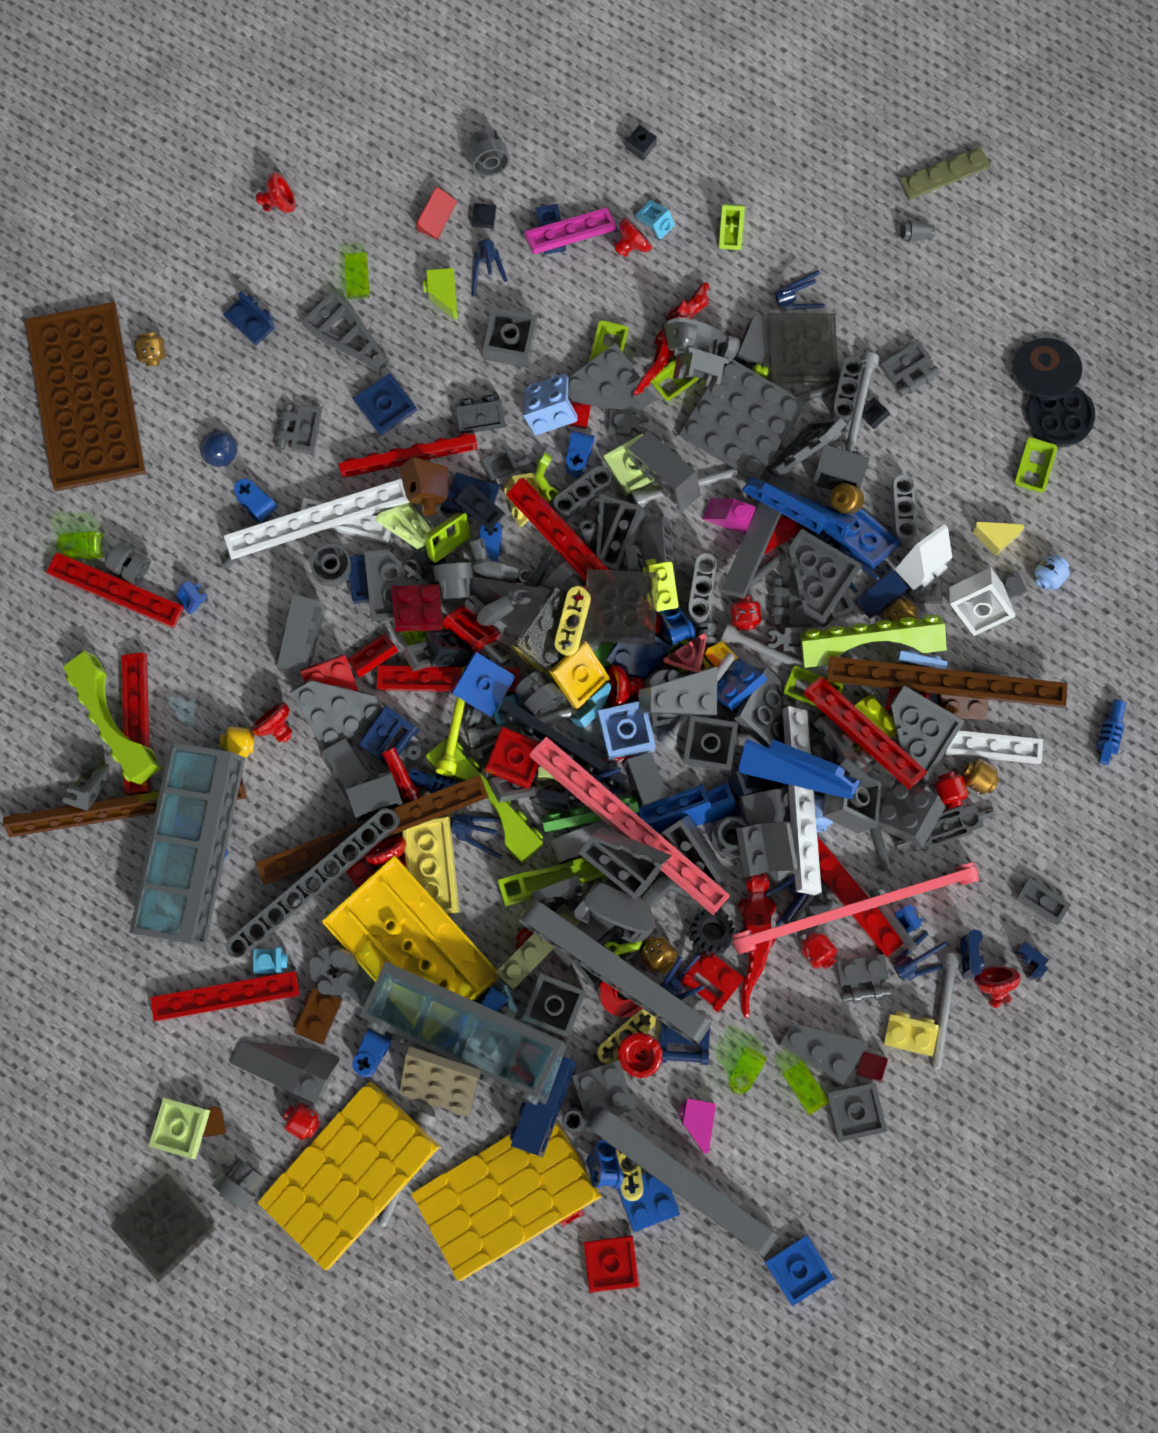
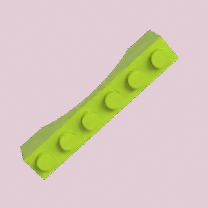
[800,614,947,668]
[63,650,163,785]
[426,737,543,865]
[498,857,603,907]

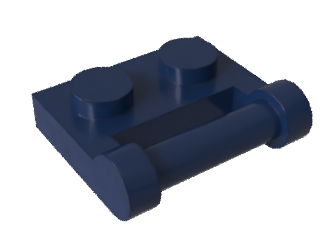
[443,472,500,518]
[358,706,419,767]
[960,929,984,979]
[660,1022,710,1066]

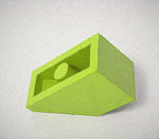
[423,268,458,319]

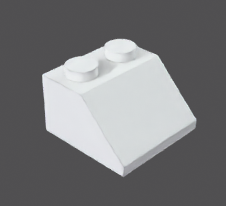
[895,524,952,590]
[949,567,1015,636]

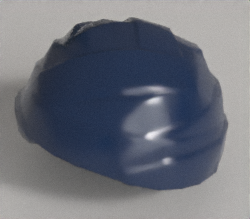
[200,430,238,467]

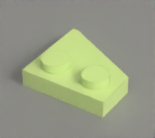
[375,502,437,549]

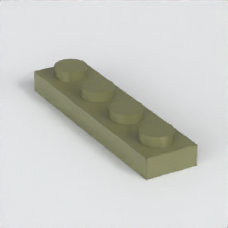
[899,146,990,200]
[494,903,580,990]

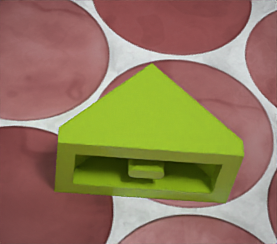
[719,204,745,250]

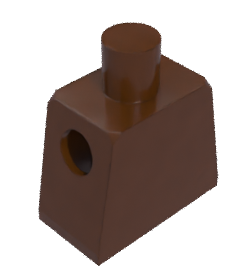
[399,457,448,516]

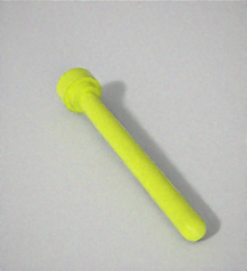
[436,666,466,776]

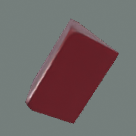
[856,1051,888,1083]

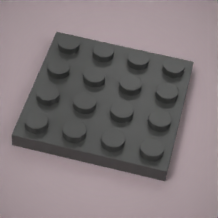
[679,360,806,480]

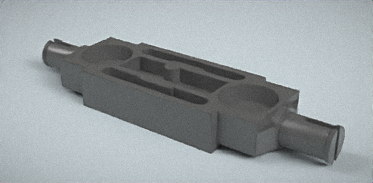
[893,804,995,852]

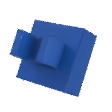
[176,581,207,614]
[894,904,923,933]

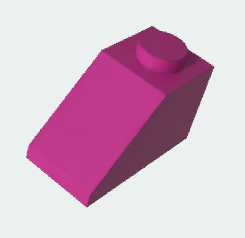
[702,498,756,535]
[678,1098,716,1154]

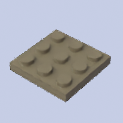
[399,1046,481,1116]

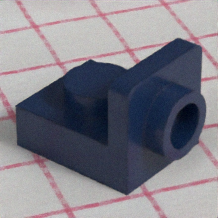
[1015,942,1049,981]

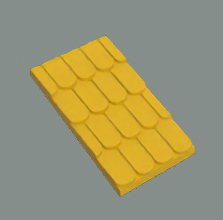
[322,856,499,1042]
[257,1082,441,1271]
[411,1119,602,1281]

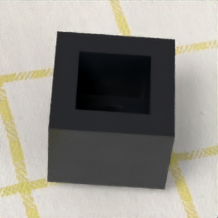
[626,125,657,161]

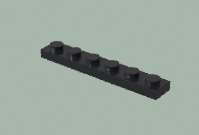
[497,699,627,788]

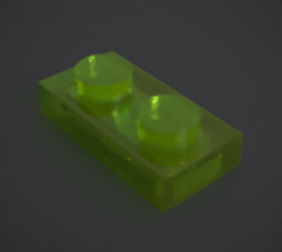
[344,252,370,299]
[781,1060,830,1116]

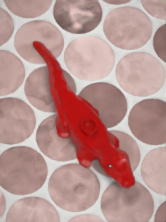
[633,282,709,396]
[738,872,776,1018]

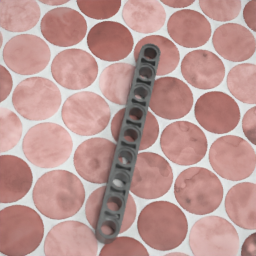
[226,809,400,958]
[518,899,712,1045]
[586,1105,778,1257]

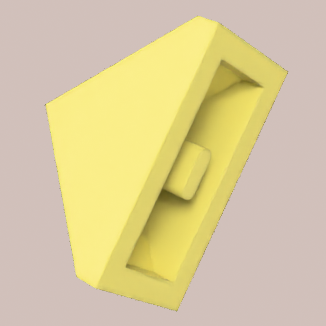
[973,522,1024,556]

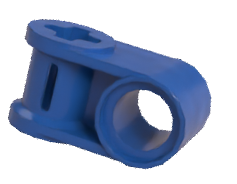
[565,430,595,477]
[234,479,277,523]
[474,523,502,563]
[660,606,695,646]
[352,1028,392,1077]
[586,1140,623,1189]

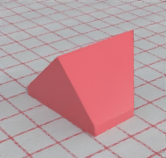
[663,632,707,673]

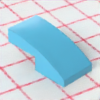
[571,682,611,728]

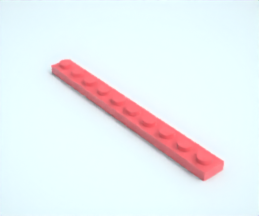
[529,737,730,915]

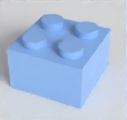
[598,702,656,762]

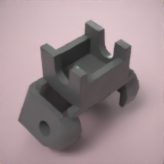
[664,318,740,388]
[574,874,656,942]

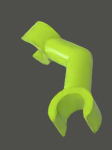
[534,452,559,503]
[605,941,643,957]

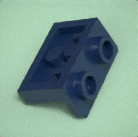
[223,291,275,346]

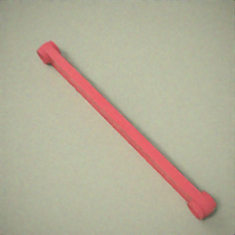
[732,862,979,954]

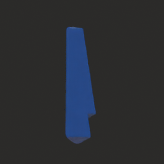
[742,477,856,539]
[739,739,860,799]
[635,782,740,834]

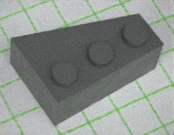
[596,494,646,579]
[275,594,325,678]
[660,815,728,884]
[579,827,672,900]

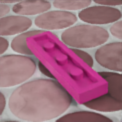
[524,208,616,255]

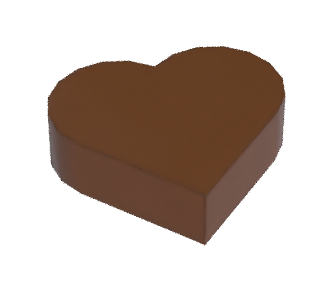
[202,1107,227,1137]

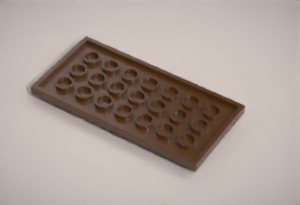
[25,302,147,492]

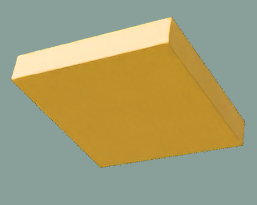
[549,641,610,709]

